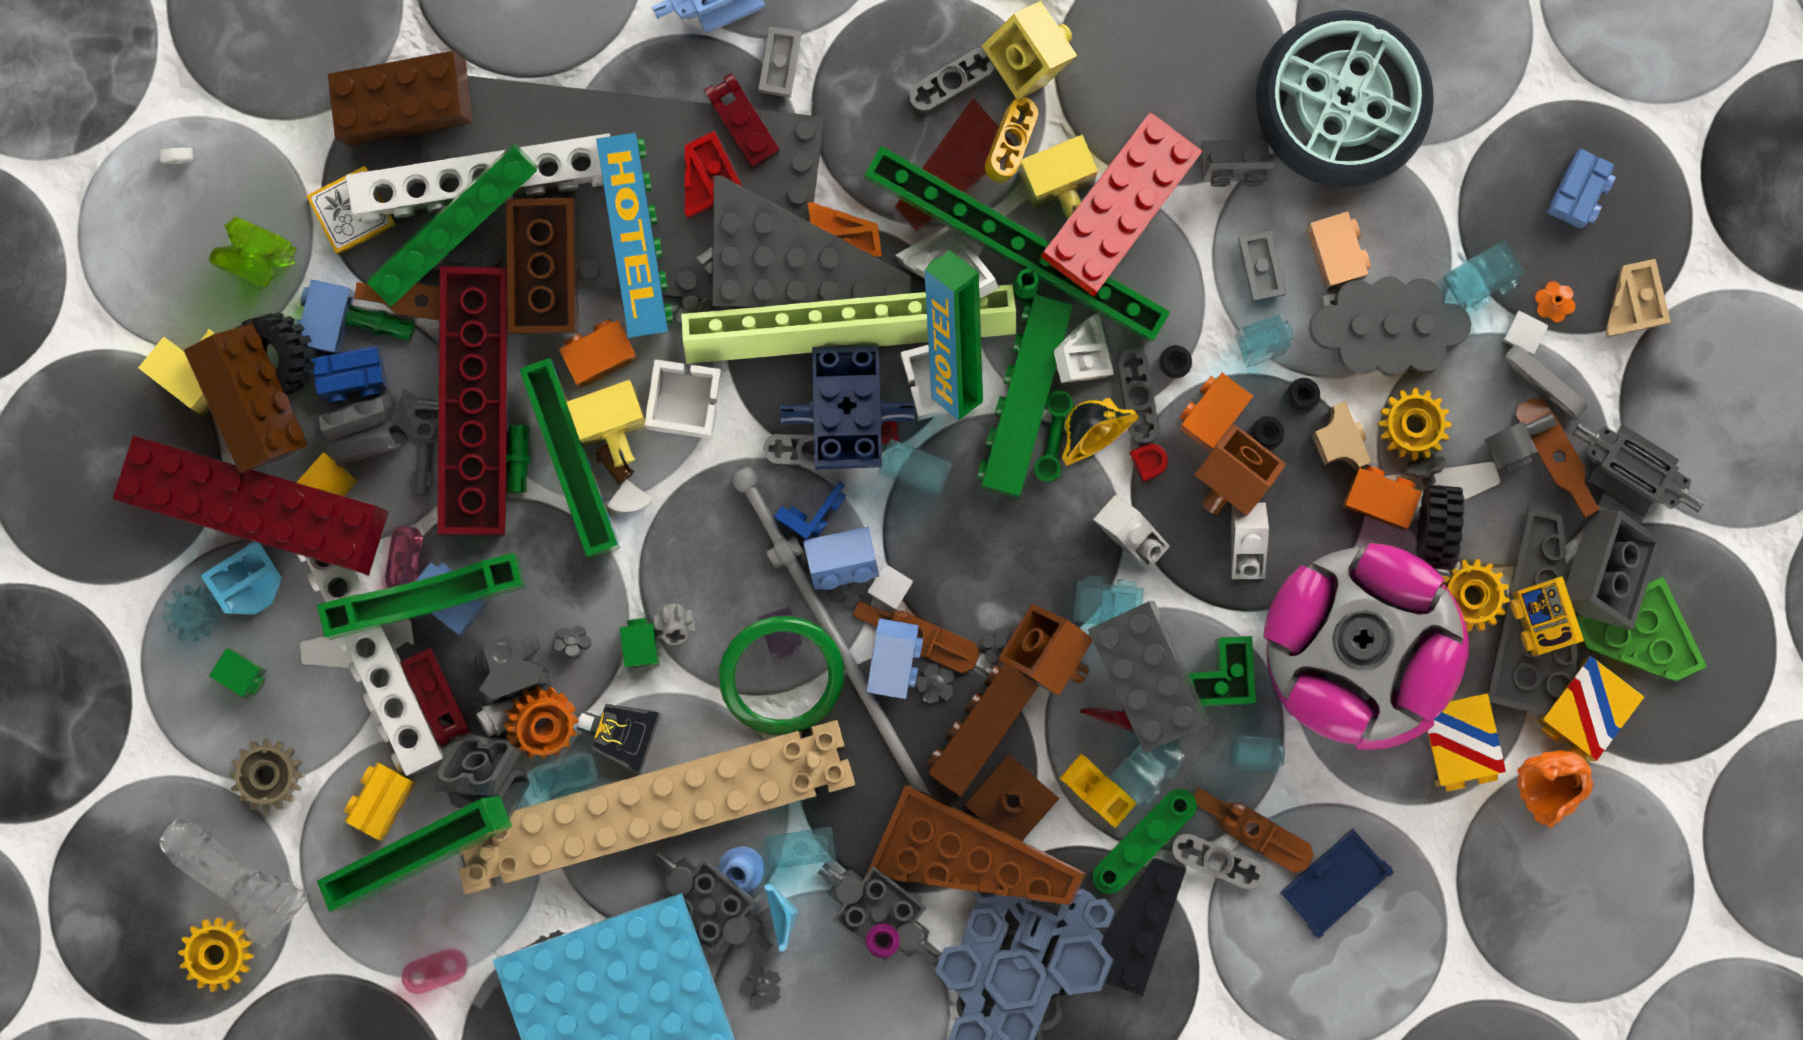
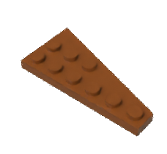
[866,785,1086,905]

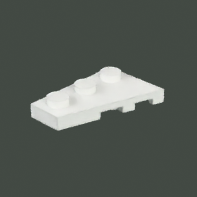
[895,227,999,299]

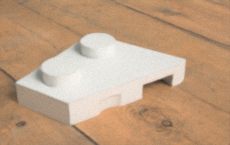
[1054,313,1114,383]

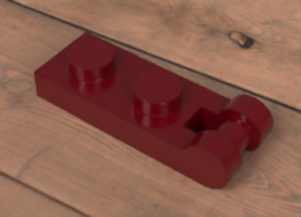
[704,73,780,169]
[400,648,471,747]

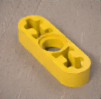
[985,97,1038,183]

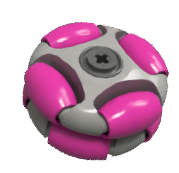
[1263,543,1469,750]

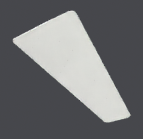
[1384,462,1500,522]
[300,620,414,668]

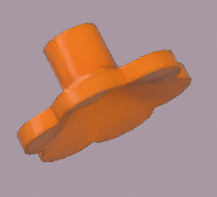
[1534,281,1576,323]

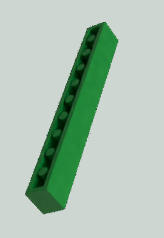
[863,145,1171,343]

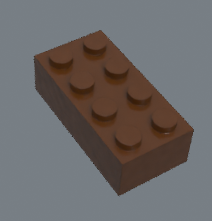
[328,50,473,146]
[506,198,579,334]
[184,324,308,473]
[926,663,1039,798]

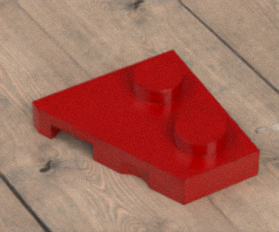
[684,131,743,219]

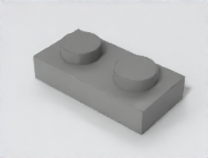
[758,26,802,98]
[1238,230,1286,303]

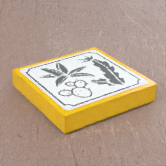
[306,166,396,255]

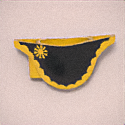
[1062,398,1139,466]

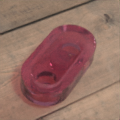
[385,525,423,588]
[402,948,469,994]

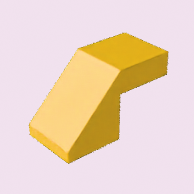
[1059,753,1137,828]

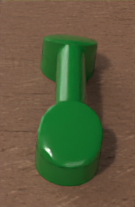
[1034,390,1074,483]

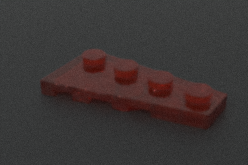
[895,98,1016,233]

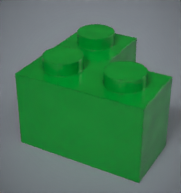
[1188,636,1256,707]

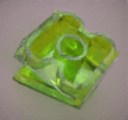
[209,216,298,290]

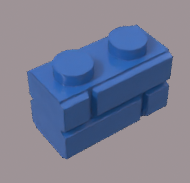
[311,346,387,404]

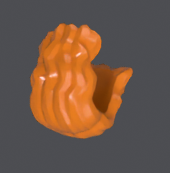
[1517,750,1593,828]

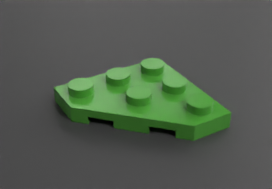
[1576,577,1707,681]

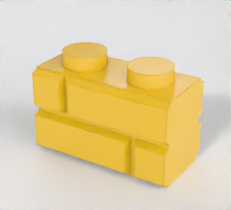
[344,762,416,841]

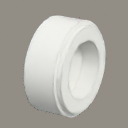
[159,148,194,164]

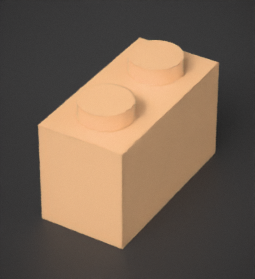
[1307,211,1371,290]

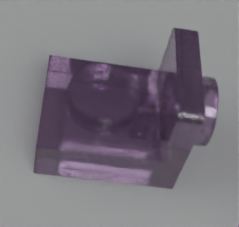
[758,606,803,659]

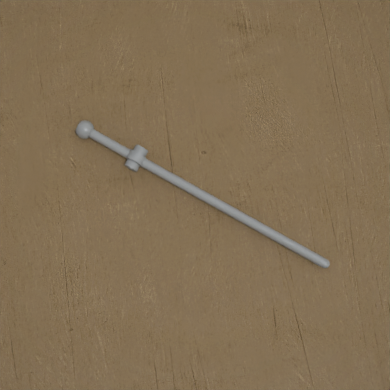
[732,467,931,795]

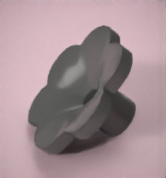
[1405,455,1446,486]

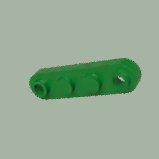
[1092,789,1197,894]

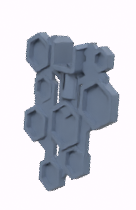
[935,889,1115,1040]

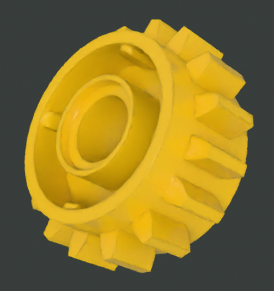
[1377,388,1452,461]
[1442,559,1510,632]
[178,917,254,992]

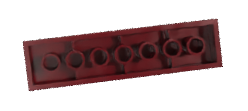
[437,266,507,537]
[112,435,389,576]

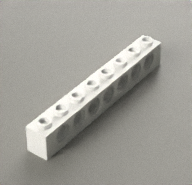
[346,133,610,223]
[297,555,446,777]

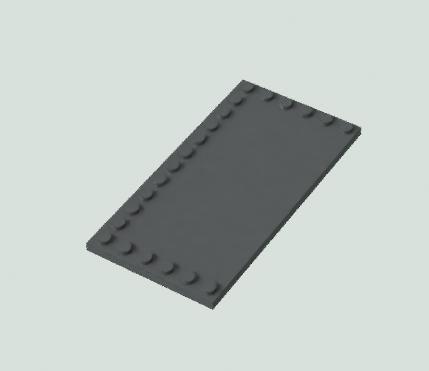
[411,76,824,302]

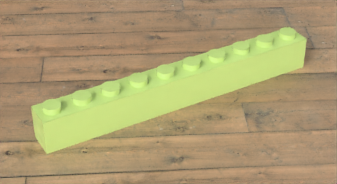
[681,284,1016,364]

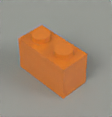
[559,319,638,389]
[1179,372,1253,452]
[1342,465,1422,531]

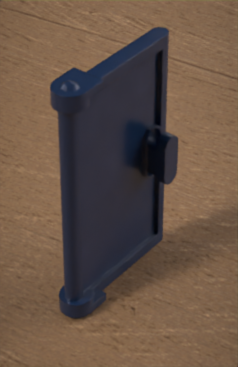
[1280,828,1394,939]

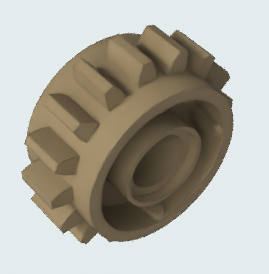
[229,739,305,812]

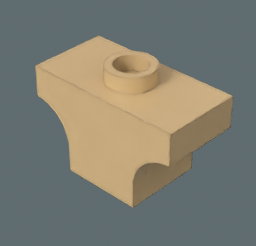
[1311,401,1371,470]

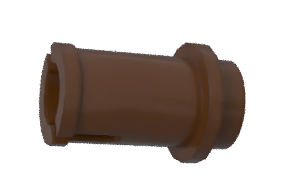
[594,443,635,485]

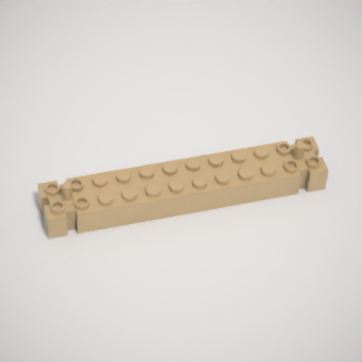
[457,720,855,895]

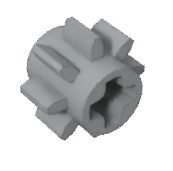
[653,604,695,645]

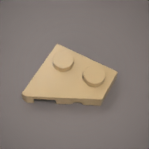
[1605,259,1671,338]

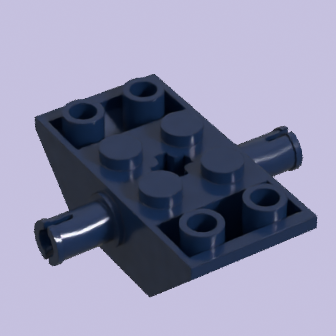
[780,345,914,469]

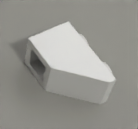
[1093,495,1170,571]
[1230,502,1269,579]

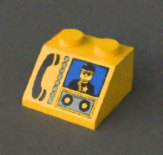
[1510,576,1584,657]

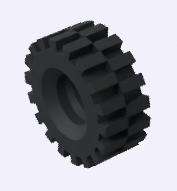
[236,313,315,395]
[1416,484,1464,570]

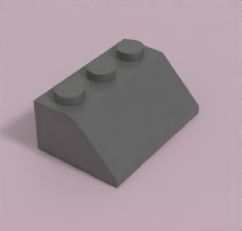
[1566,510,1661,630]

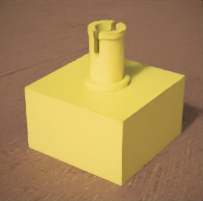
[982,1,1077,100]
[1018,135,1098,220]
[138,329,215,417]
[567,380,645,467]

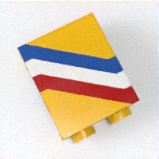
[1537,656,1644,762]
[1427,693,1506,792]

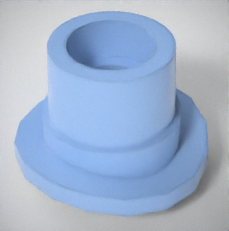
[718,846,765,892]

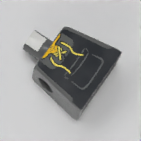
[577,704,661,774]

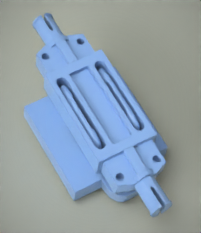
[652,0,766,34]

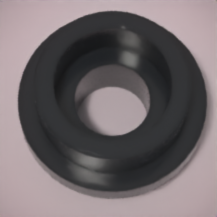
[1159,345,1192,379]
[1287,378,1320,411]
[1251,416,1284,450]

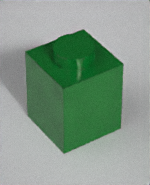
[620,618,660,669]
[209,648,266,698]

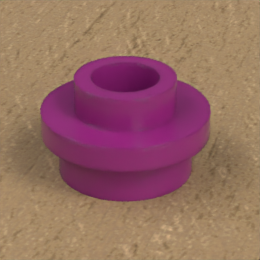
[866,924,900,958]

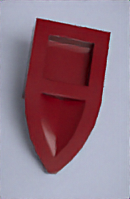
[1080,707,1135,733]

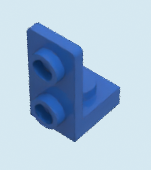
[774,481,847,540]

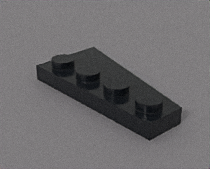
[1101,858,1186,996]

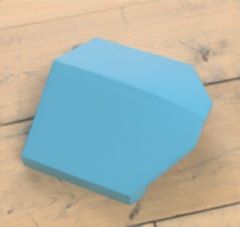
[200,542,282,615]
[764,883,799,952]

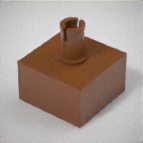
[1194,424,1286,516]
[997,603,1093,696]

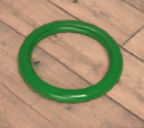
[719,616,845,735]

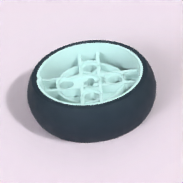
[1256,10,1434,187]

